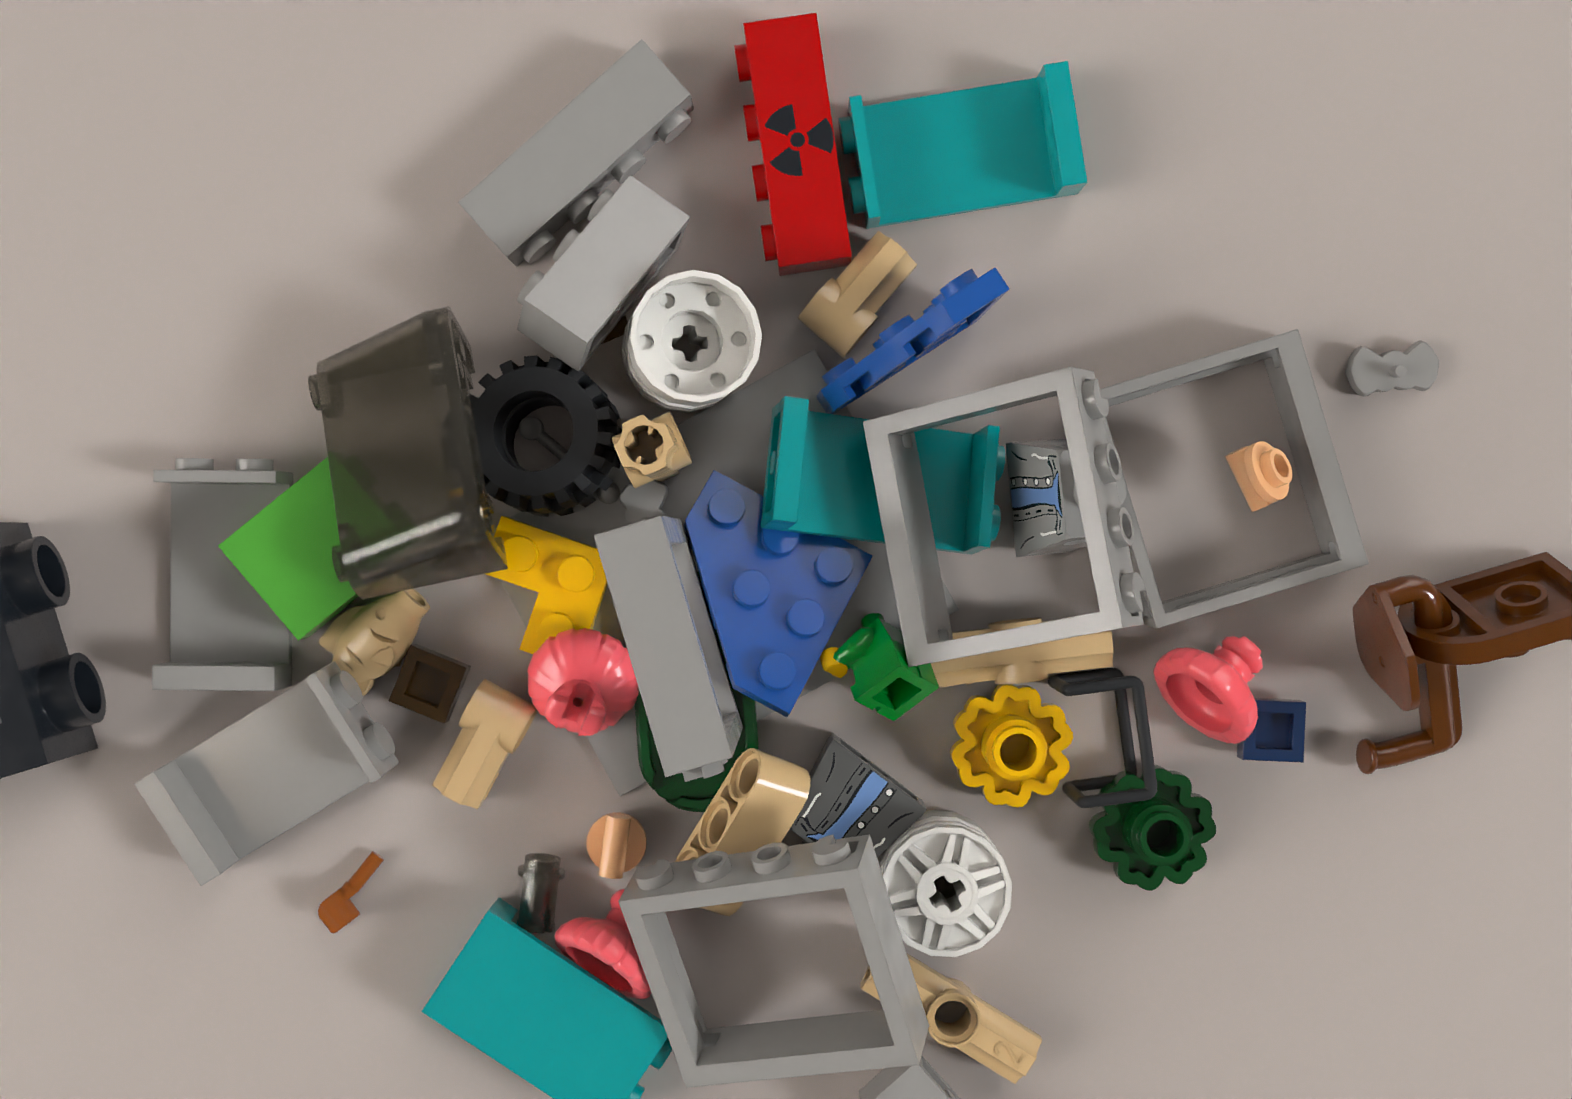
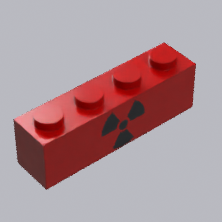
[734,13,852,276]

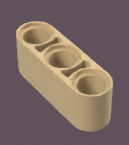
[675,748,810,916]

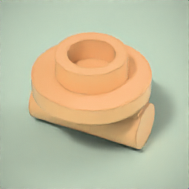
[1225,441,1292,512]
[586,812,647,879]

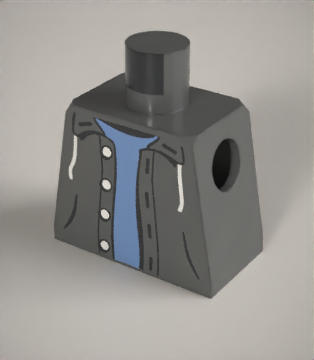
[790,732,927,858]

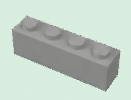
[458,39,694,267]

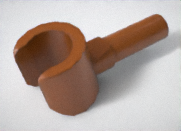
[318,851,384,934]

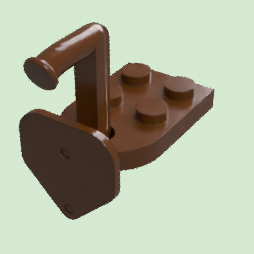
[1352,552,1572,774]

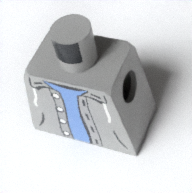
[1005,439,1127,557]

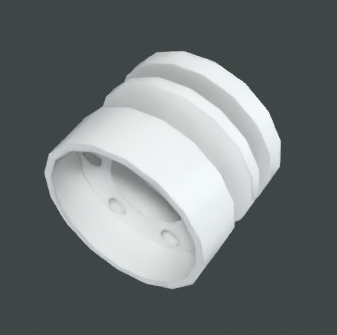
[621,270,762,413]
[878,810,1012,957]

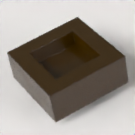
[389,644,471,724]

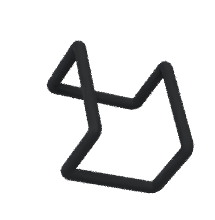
[1048,668,1157,808]

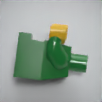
[819,613,939,721]

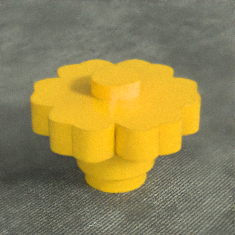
[950,684,1073,808]

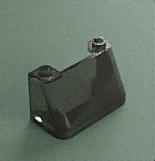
[308,306,508,599]

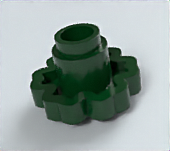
[1089,765,1216,891]

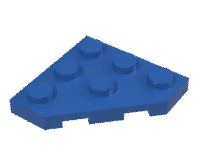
[816,267,1009,414]
[683,470,873,718]

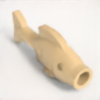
[319,584,430,696]

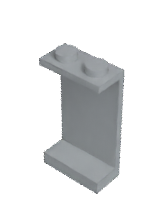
[152,458,293,691]
[134,661,399,886]

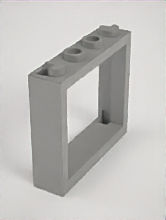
[1100,329,1369,628]
[863,367,1146,667]
[593,516,743,782]
[618,834,929,1088]

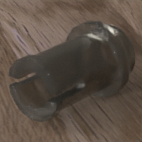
[516,853,566,934]

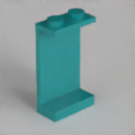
[838,61,1088,229]
[761,396,1005,555]
[421,897,672,1099]

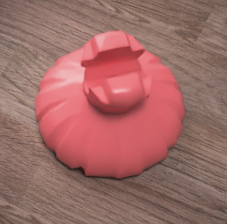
[528,628,639,736]
[1153,636,1263,744]
[554,889,651,1000]

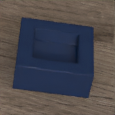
[1237,698,1306,763]

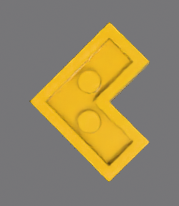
[482,516,608,654]

